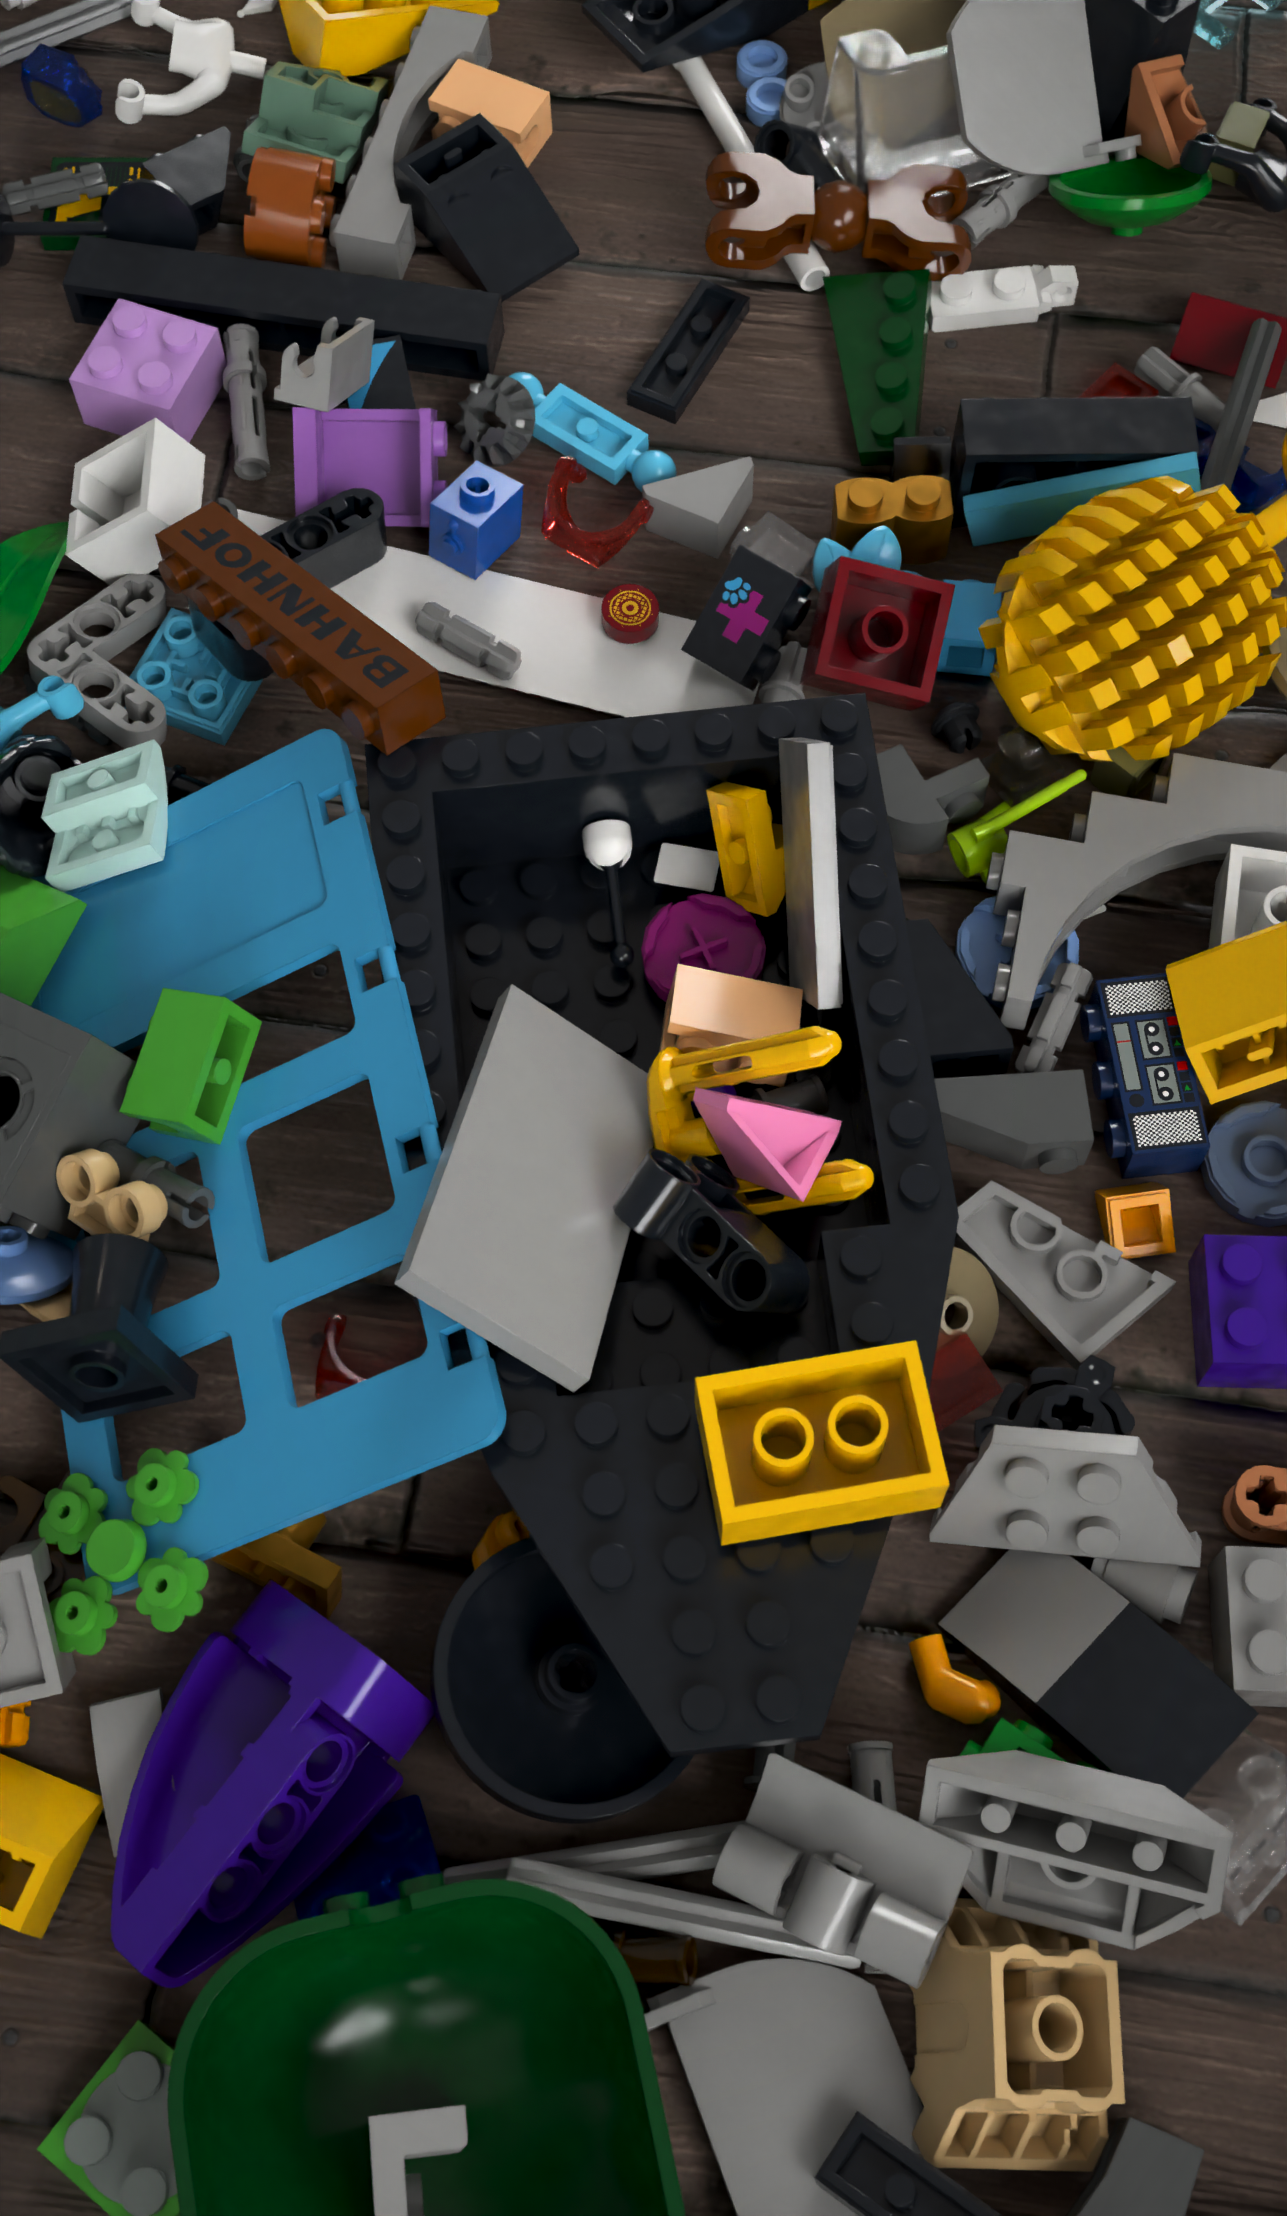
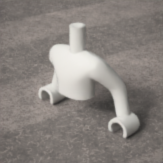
[115,0,266,124]

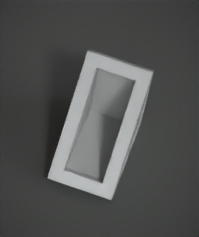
[642,456,754,559]

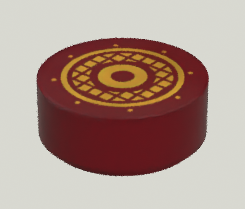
[601,584,659,644]

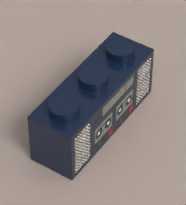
[1080,973,1210,1179]

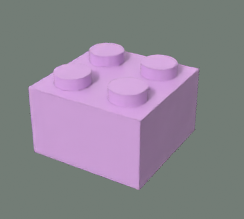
[69,298,227,443]

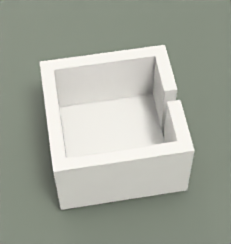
[65,417,205,585]

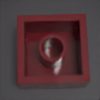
[800,556,955,711]

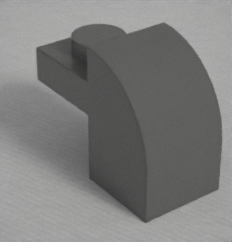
[877,744,990,855]

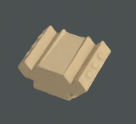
[909,1898,1125,2172]

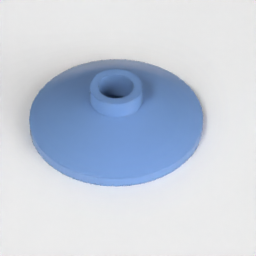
[0,1226,73,1305]

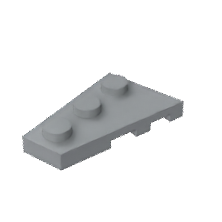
[954,1180,1177,1370]

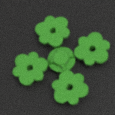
[38,1448,208,1656]

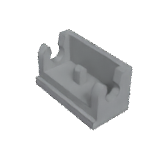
[274,317,375,413]

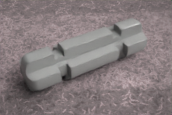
[415,602,522,680]
[1015,962,1093,1073]

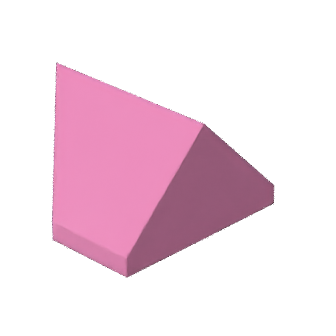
[693,1087,842,1202]

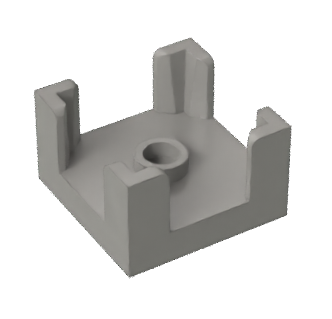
[0,1537,76,1708]
[369,2105,468,2216]

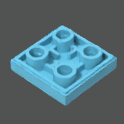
[124,608,263,746]

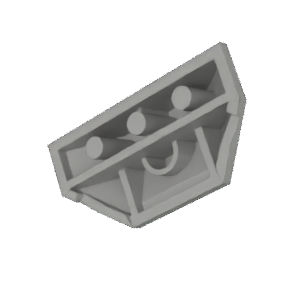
[919,1750,1233,1950]

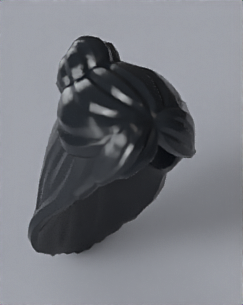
[0,734,82,878]

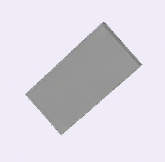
[779,737,843,1010]

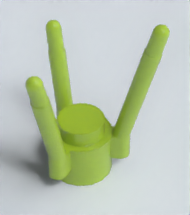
[947,769,1087,884]

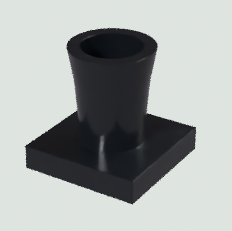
[0,1233,199,1423]

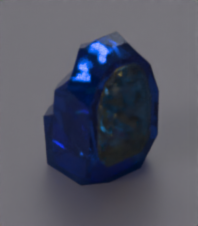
[21,43,103,127]

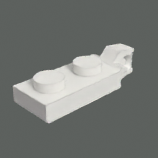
[929,265,1079,333]

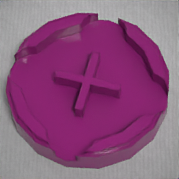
[641,893,766,1002]

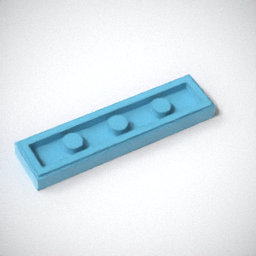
[963,451,1201,547]

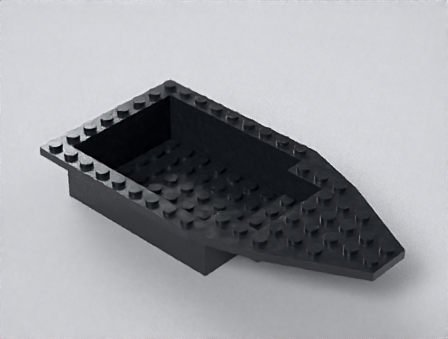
[365,693,959,1757]

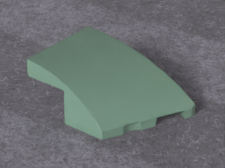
[241,61,389,184]

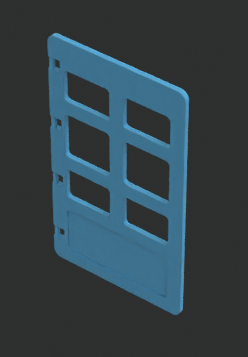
[31,729,506,1595]

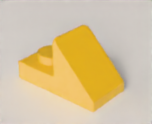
[706,782,786,917]

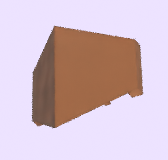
[1124,54,1208,170]

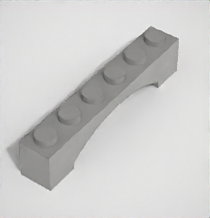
[329,5,492,280]

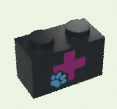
[681,544,812,692]

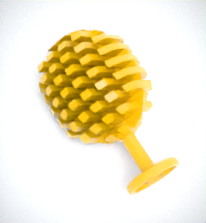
[978,433,1287,762]

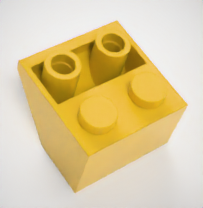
[1165,920,1287,1104]
[0,1753,104,1939]

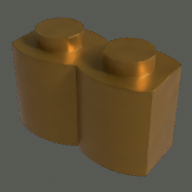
[831,475,953,564]

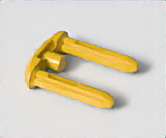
[647,1026,874,1215]

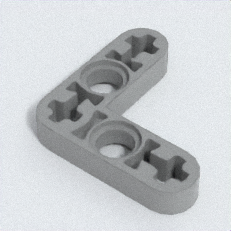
[27,574,168,749]

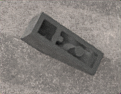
[935,1069,1094,1174]

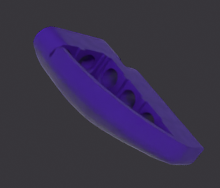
[111,1579,435,1988]

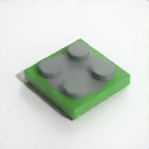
[37,2020,180,2216]

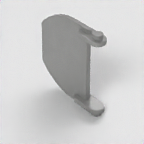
[946,0,1142,176]
[644,1958,923,2216]

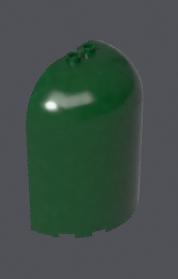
[167,1873,686,2216]

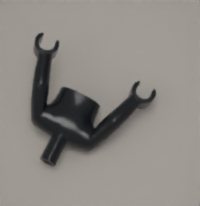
[1180,97,1287,213]

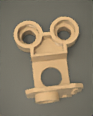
[19,1148,168,1322]

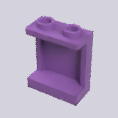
[292,407,448,527]

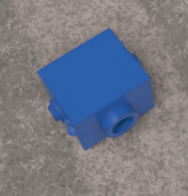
[429,460,524,580]

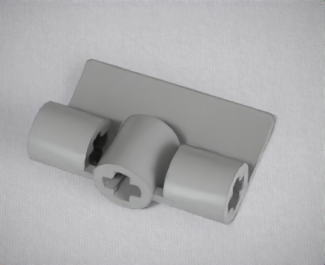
[712,1753,974,1989]

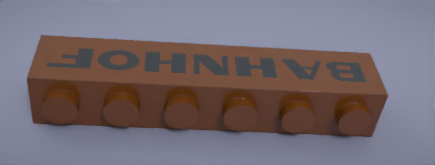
[155,501,446,756]

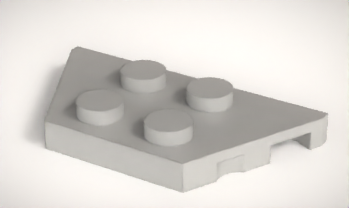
[929,1425,1202,1567]

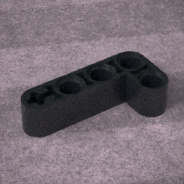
[187,488,387,681]

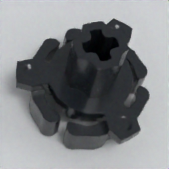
[973,1354,1135,1451]

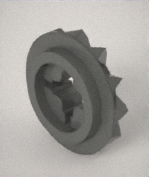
[454,374,535,467]

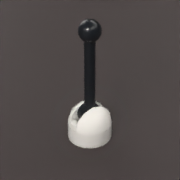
[582,820,634,968]

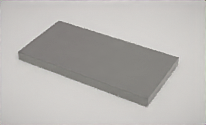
[394,984,654,1392]

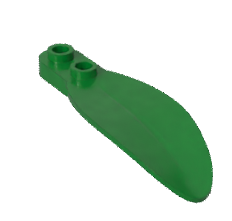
[0,522,69,674]

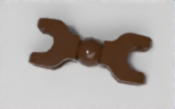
[705,152,972,281]

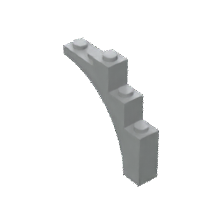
[985,753,1287,1030]

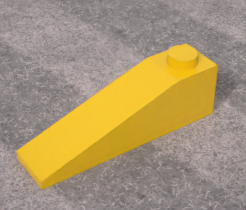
[279,0,499,77]

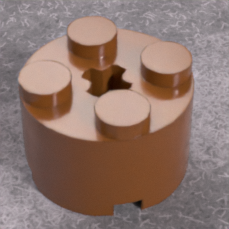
[244,146,337,268]

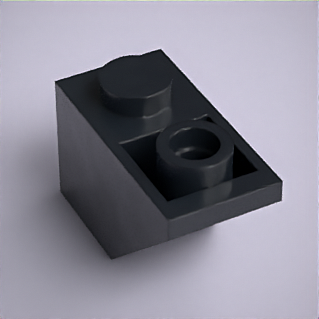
[139,126,231,236]

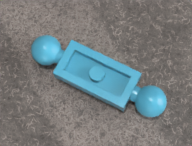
[508,372,676,492]

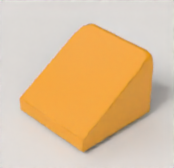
[1095,1182,1176,1259]

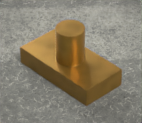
[210,1513,342,1620]

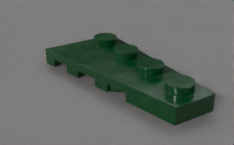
[823,269,932,466]

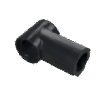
[754,120,844,191]

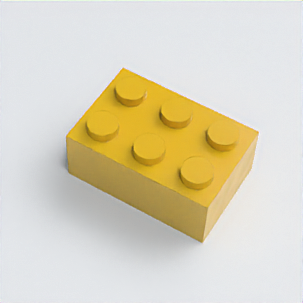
[695,1340,949,1546]

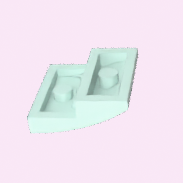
[41,739,168,892]

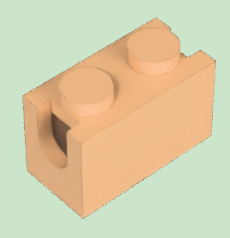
[428,58,552,168]
[659,964,803,1087]

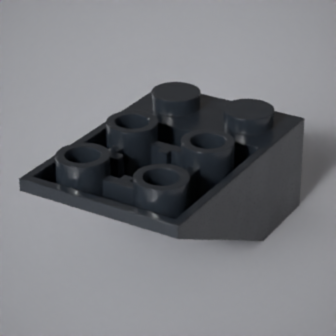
[394,113,580,302]

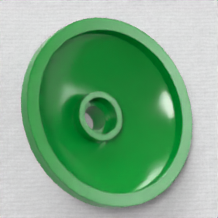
[1048,156,1212,236]

